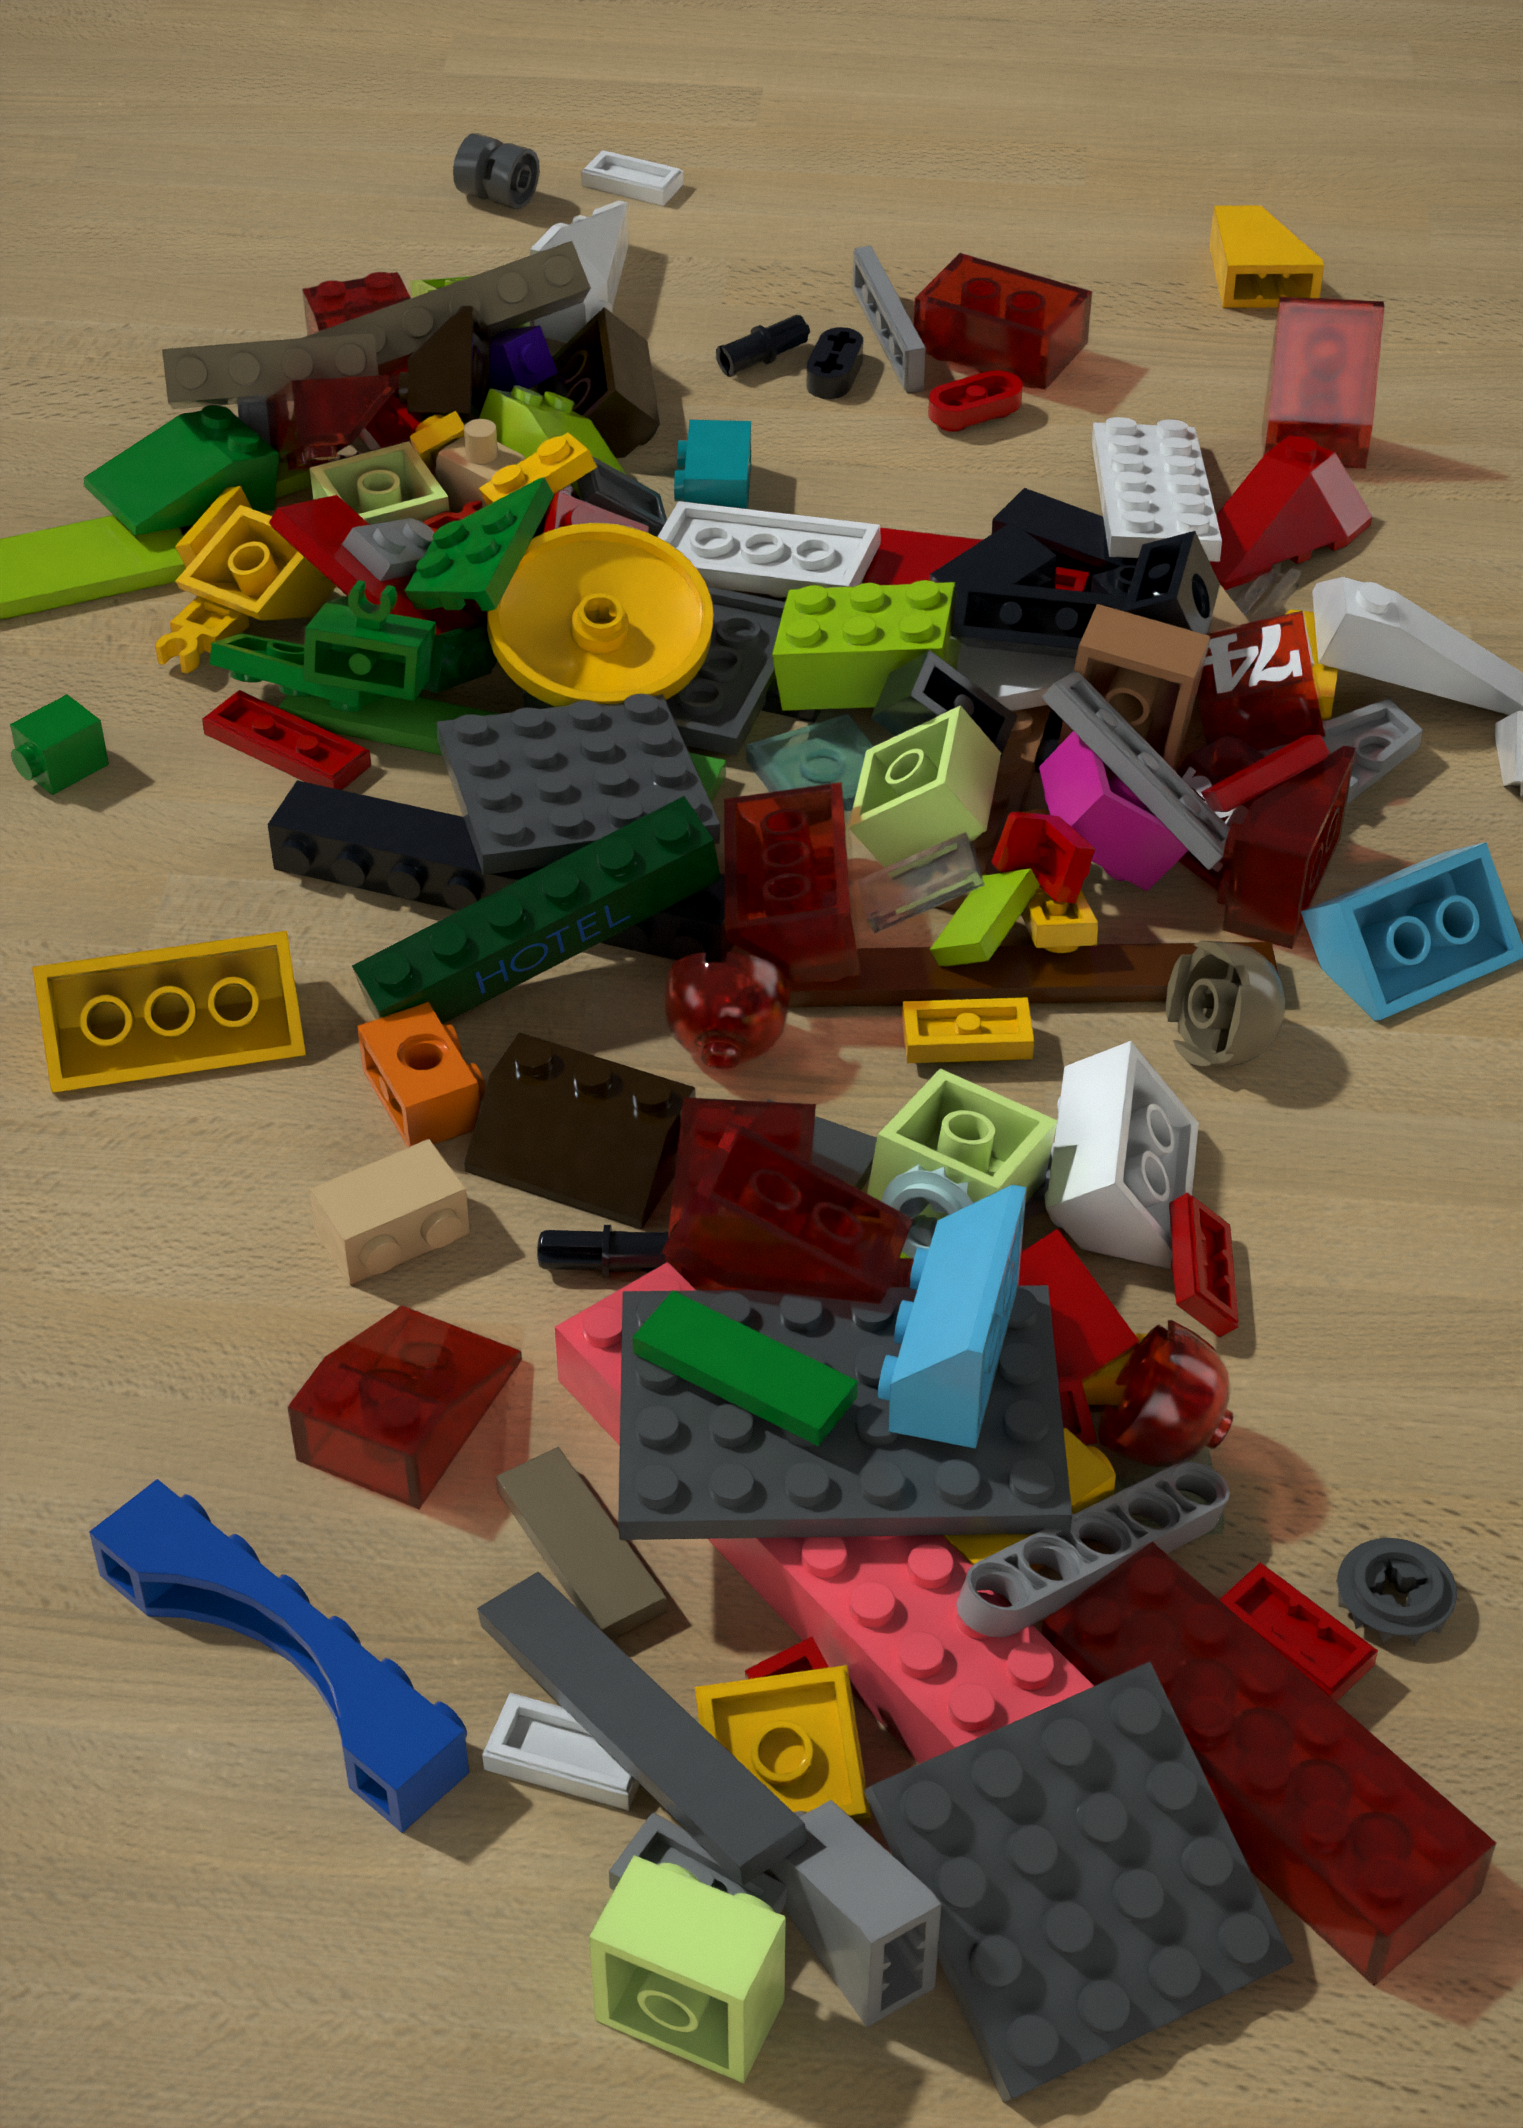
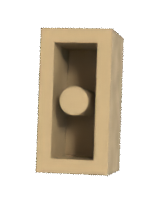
[309,1139,470,1285]

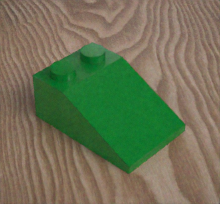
[84,405,279,536]

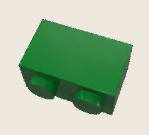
[303,580,436,701]

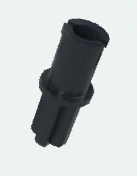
[716,315,810,376]
[537,1225,672,1278]

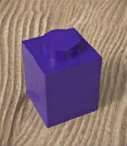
[490,325,558,392]

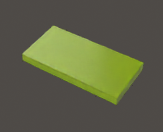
[0,515,186,620]

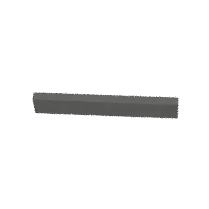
[477,1572,808,1886]

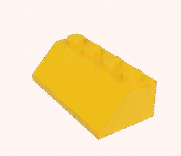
[32,931,306,1093]

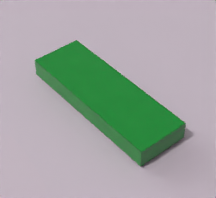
[632,1290,858,1446]

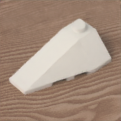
[530,201,629,343]
[1312,577,1523,715]

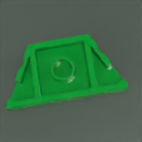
[405,477,554,611]

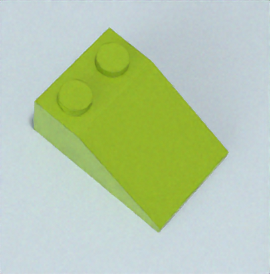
[479,385,626,500]

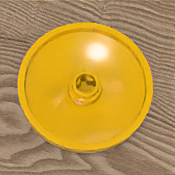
[487,523,714,707]

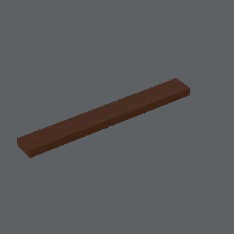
[783,942,1278,1007]

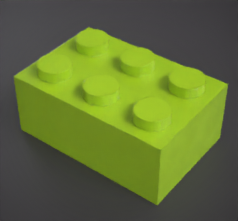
[772,580,961,711]

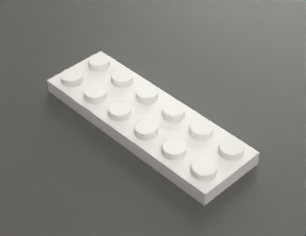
[1092,417,1222,562]

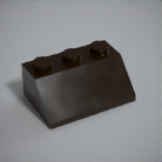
[399,306,491,425]
[538,307,660,458]
[464,1032,696,1229]

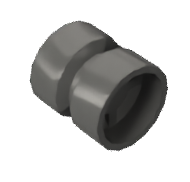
[453,133,540,209]

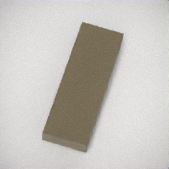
[496,1446,667,1640]

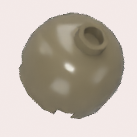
[1166,941,1286,1067]

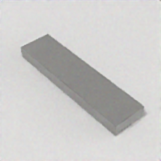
[852,246,926,393]
[1041,671,1241,870]

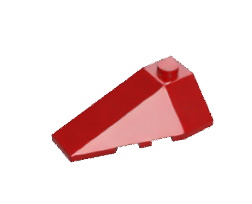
[1209,435,1373,591]

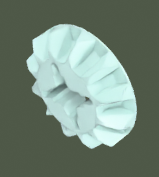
[881,1164,975,1260]

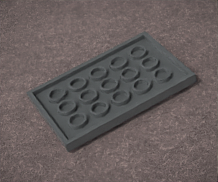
[618,1285,1072,1540]

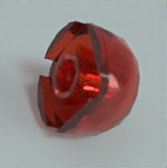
[665,952,791,1069]
[1098,1320,1233,1467]

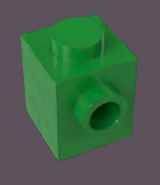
[10,694,109,795]

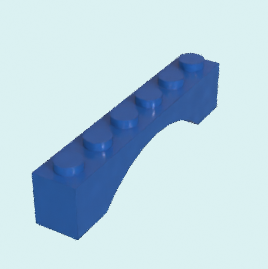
[89,1479,469,1833]

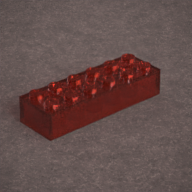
[1042,1542,1497,1986]

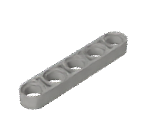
[956,1461,1230,1638]

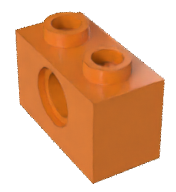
[357,1002,486,1147]

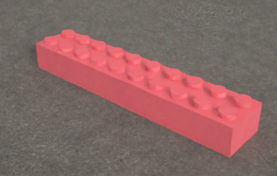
[555,1262,1094,1764]

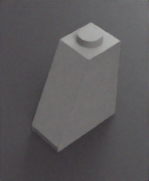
[763,1800,941,2027]

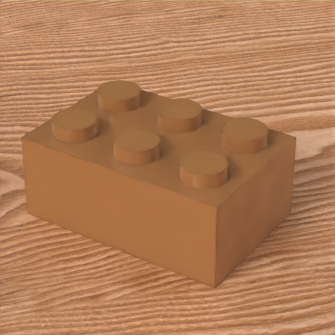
[1058,604,1211,773]

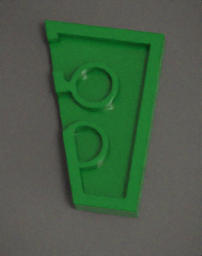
[209,633,387,712]

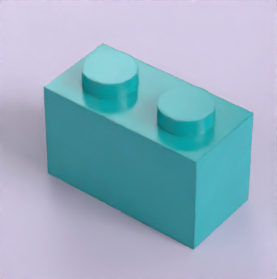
[674,420,751,509]

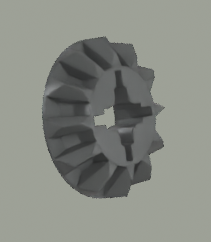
[1336,1538,1457,1645]

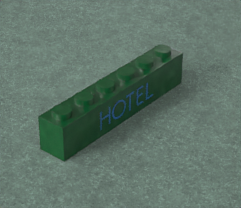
[352,796,721,1024]

